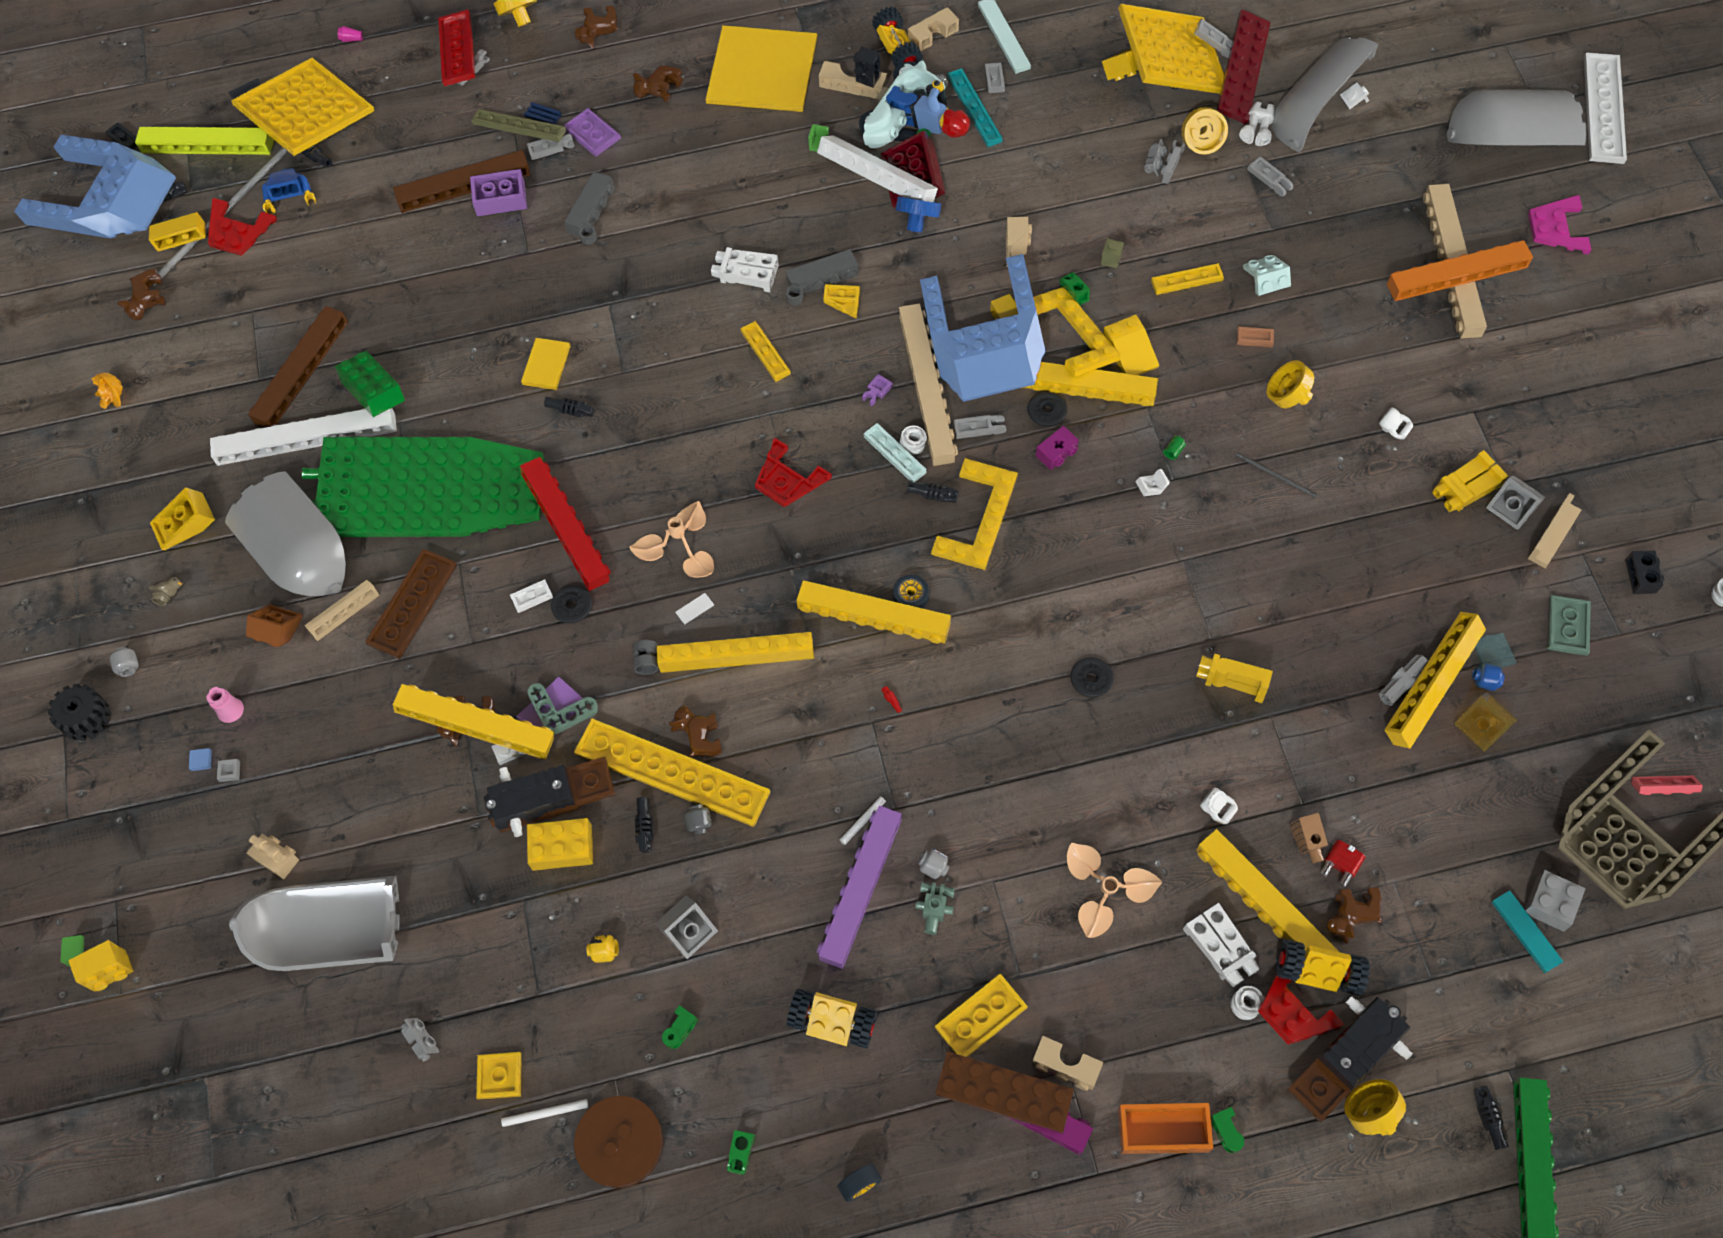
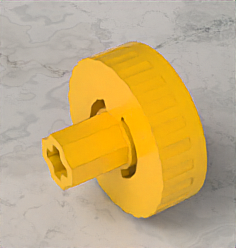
[494,0,537,27]
[1181,107,1228,154]
[1266,360,1314,409]
[1344,1079,1406,1136]

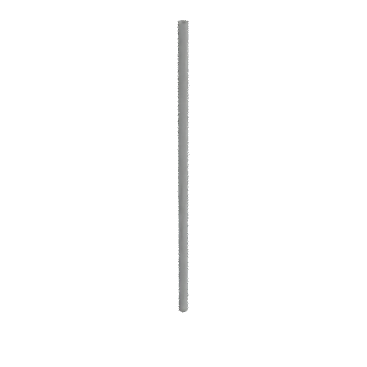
[153,147,288,286]

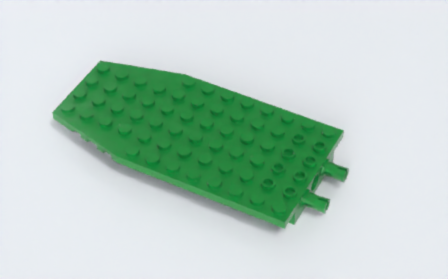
[302,437,544,537]

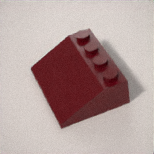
[881,131,946,208]

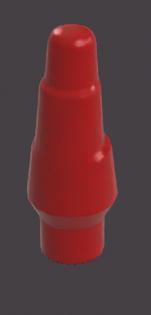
[881,686,902,713]

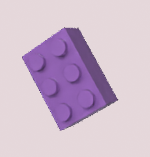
[470,169,528,216]

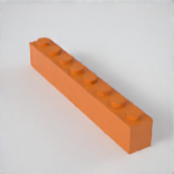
[1387,240,1533,301]

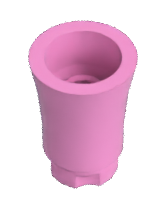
[206,687,244,723]

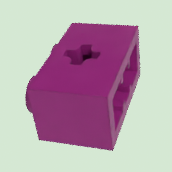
[1036,426,1079,470]

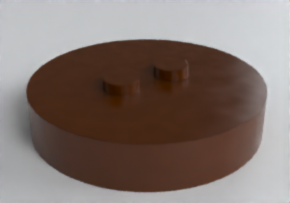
[574,1096,664,1189]

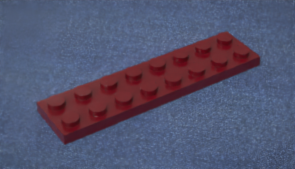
[1216,10,1271,125]

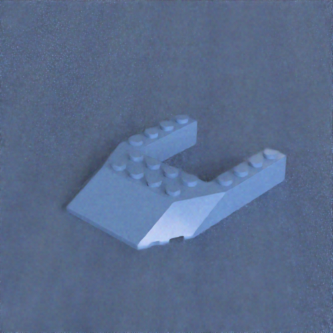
[14,135,176,238]
[920,254,1045,402]

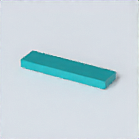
[1491,890,1564,974]

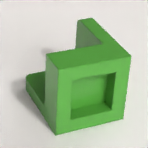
[808,124,829,152]
[61,935,84,967]

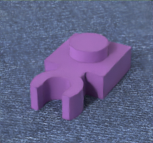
[862,374,893,406]

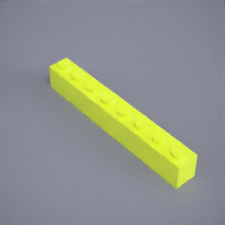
[135,127,274,155]

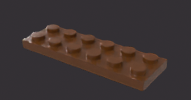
[365,549,457,659]
[935,1051,1074,1134]

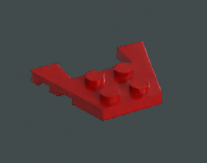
[208,198,277,256]
[755,438,832,508]
[1258,975,1345,1045]

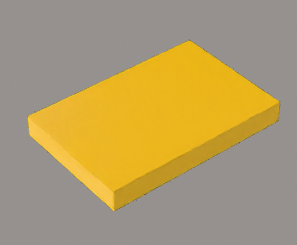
[521,338,571,390]

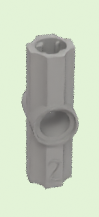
[1378,654,1428,706]

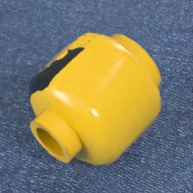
[586,935,619,963]

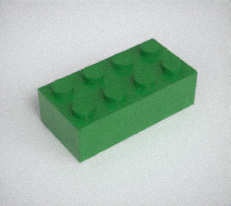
[335,351,405,417]

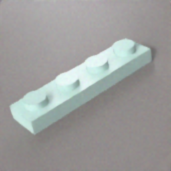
[864,423,926,482]

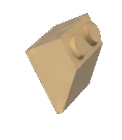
[1006,217,1032,267]

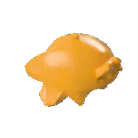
[91,373,123,409]

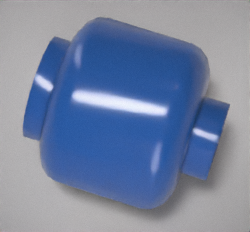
[1472,663,1505,691]

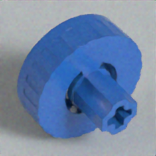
[896,196,942,232]

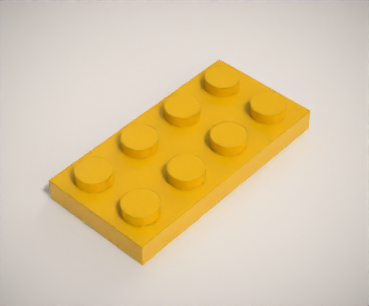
[935,974,1028,1057]

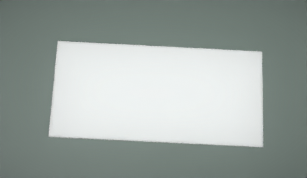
[675,593,714,625]

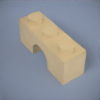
[908,7,959,51]
[1032,1036,1103,1091]

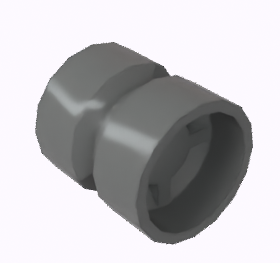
[633,640,659,675]

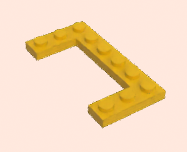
[1033,287,1121,377]
[931,458,1018,570]

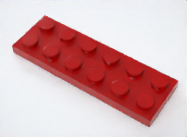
[438,10,475,86]

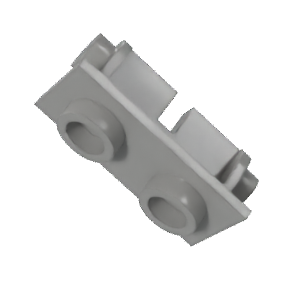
[1144,139,1167,176]
[401,1018,440,1062]

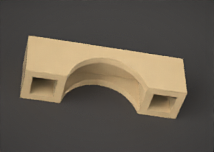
[819,61,887,99]

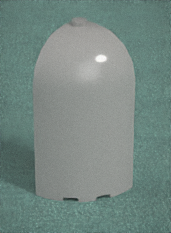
[1272,37,1378,152]
[1447,90,1586,145]
[225,471,346,596]
[229,876,400,971]

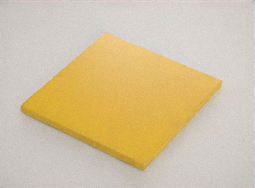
[1118,4,1224,94]
[706,25,818,112]
[231,57,374,156]

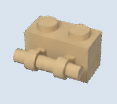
[246,834,299,879]

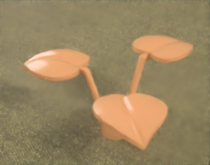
[629,501,714,578]
[1067,843,1162,938]

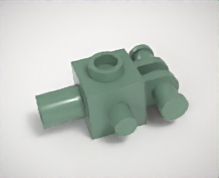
[916,882,955,935]

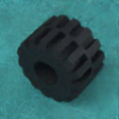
[48,683,111,741]

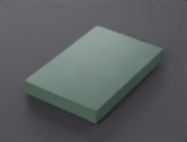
[1547,595,1591,656]

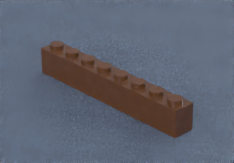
[393,150,531,213]
[248,306,348,428]

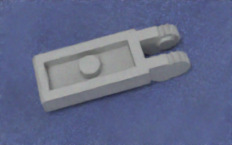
[1194,19,1232,58]
[1247,156,1293,196]
[954,415,1007,439]

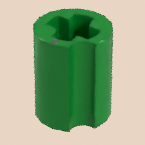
[1163,436,1186,460]

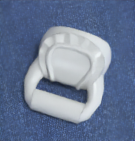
[1379,407,1413,440]
[1200,787,1238,825]

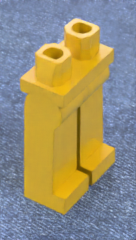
[1432,450,1508,512]
[1196,654,1273,703]

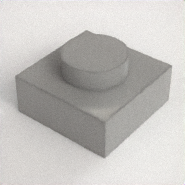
[217,759,240,782]

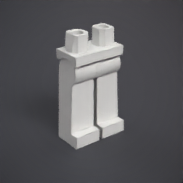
[711,247,779,293]
[1183,903,1260,987]

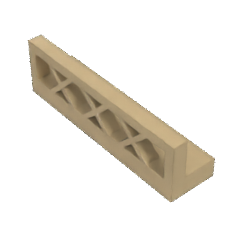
[1528,493,1581,568]
[304,580,380,641]

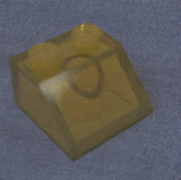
[1454,692,1518,752]

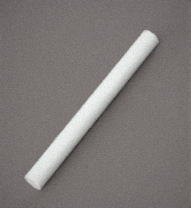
[501,1099,589,1127]

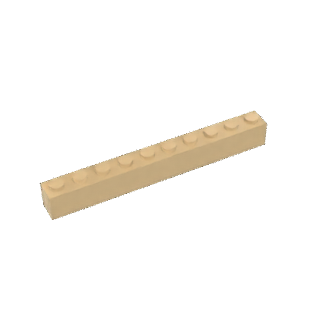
[1423,184,1487,339]
[899,303,958,466]

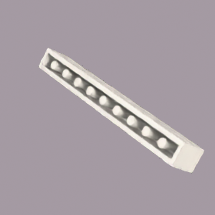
[210,408,397,466]

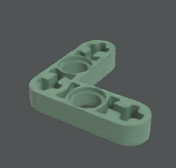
[528,683,598,735]

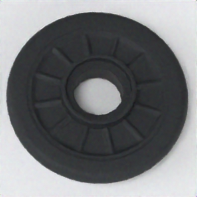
[1027,392,1067,426]
[551,585,592,623]
[1070,658,1113,697]

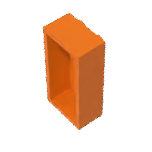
[1118,1103,1214,1154]

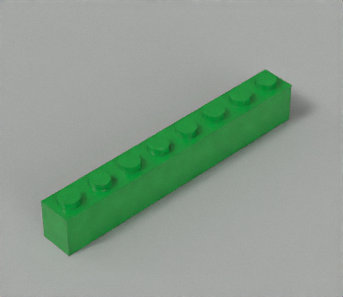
[1513,1078,1559,1238]

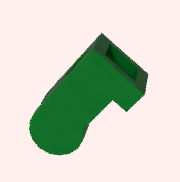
[1059,272,1090,306]
[662,1005,699,1049]
[1211,1107,1244,1154]
[727,1130,756,1175]

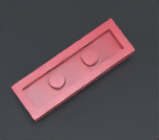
[1631,775,1703,795]

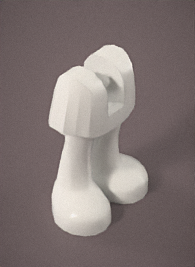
[1239,101,1275,146]

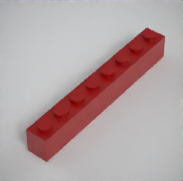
[520,457,611,591]

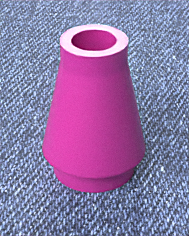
[338,26,363,42]

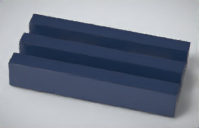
[524,102,561,125]

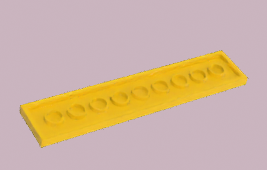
[574,719,771,827]

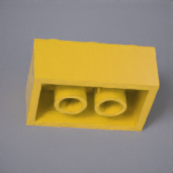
[527,818,593,871]

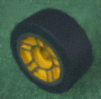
[893,574,929,609]
[837,1163,882,1202]

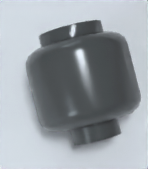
[684,804,712,835]

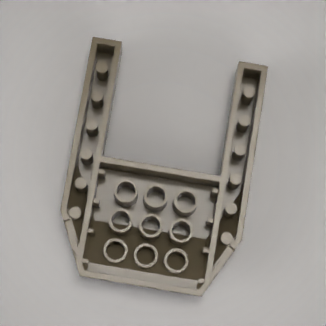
[1558,730,1723,909]

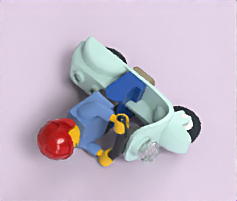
[859,60,970,148]

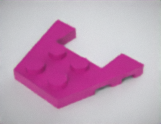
[1528,195,1591,254]

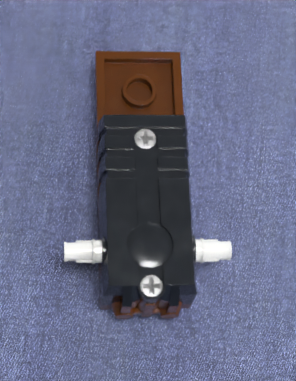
[483,757,616,837]
[1287,996,1413,1123]

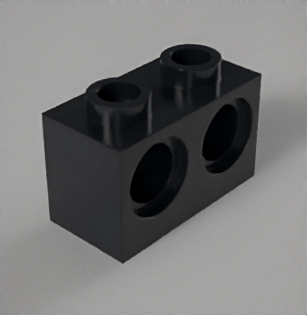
[853,46,881,88]
[1625,550,1664,594]

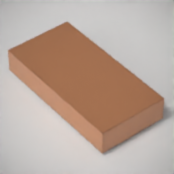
[1236,326,1274,347]

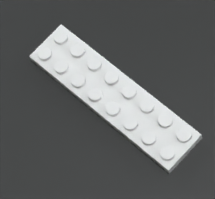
[1584,53,1627,164]

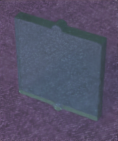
[1475,633,1517,670]

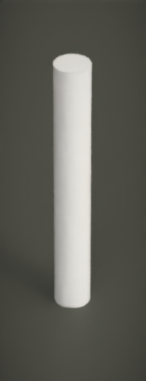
[839,796,886,845]

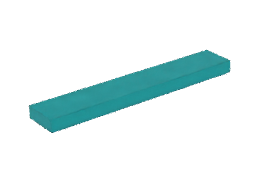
[947,68,1003,147]

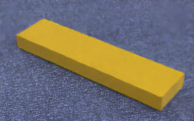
[1151,263,1224,295]
[740,321,791,382]

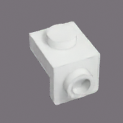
[1340,83,1369,109]
[1135,469,1170,496]

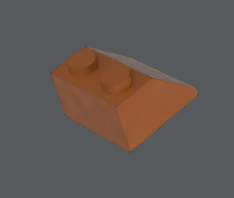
[246,604,303,647]

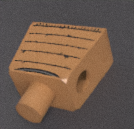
[1289,813,1328,864]

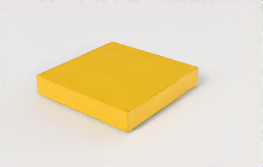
[476,1052,521,1100]

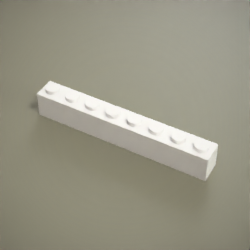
[817,135,938,202]

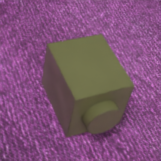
[1101,238,1124,269]

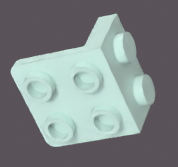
[1243,255,1291,296]

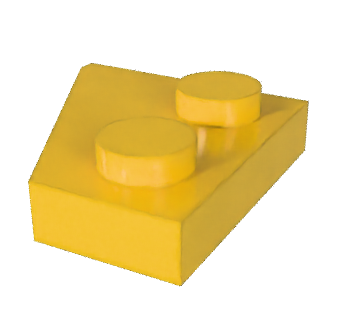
[823,284,860,318]

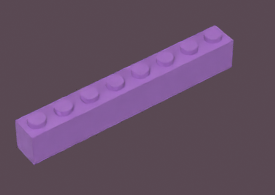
[817,806,902,969]

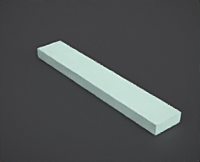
[978,0,1031,74]

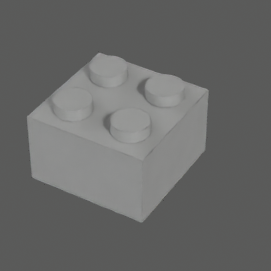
[1524,870,1586,932]

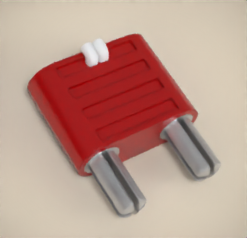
[1321,840,1366,887]

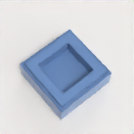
[189,748,212,771]

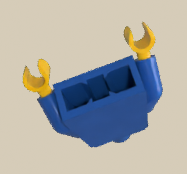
[262,168,316,213]

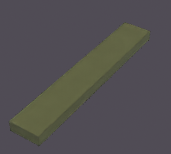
[471,109,566,142]

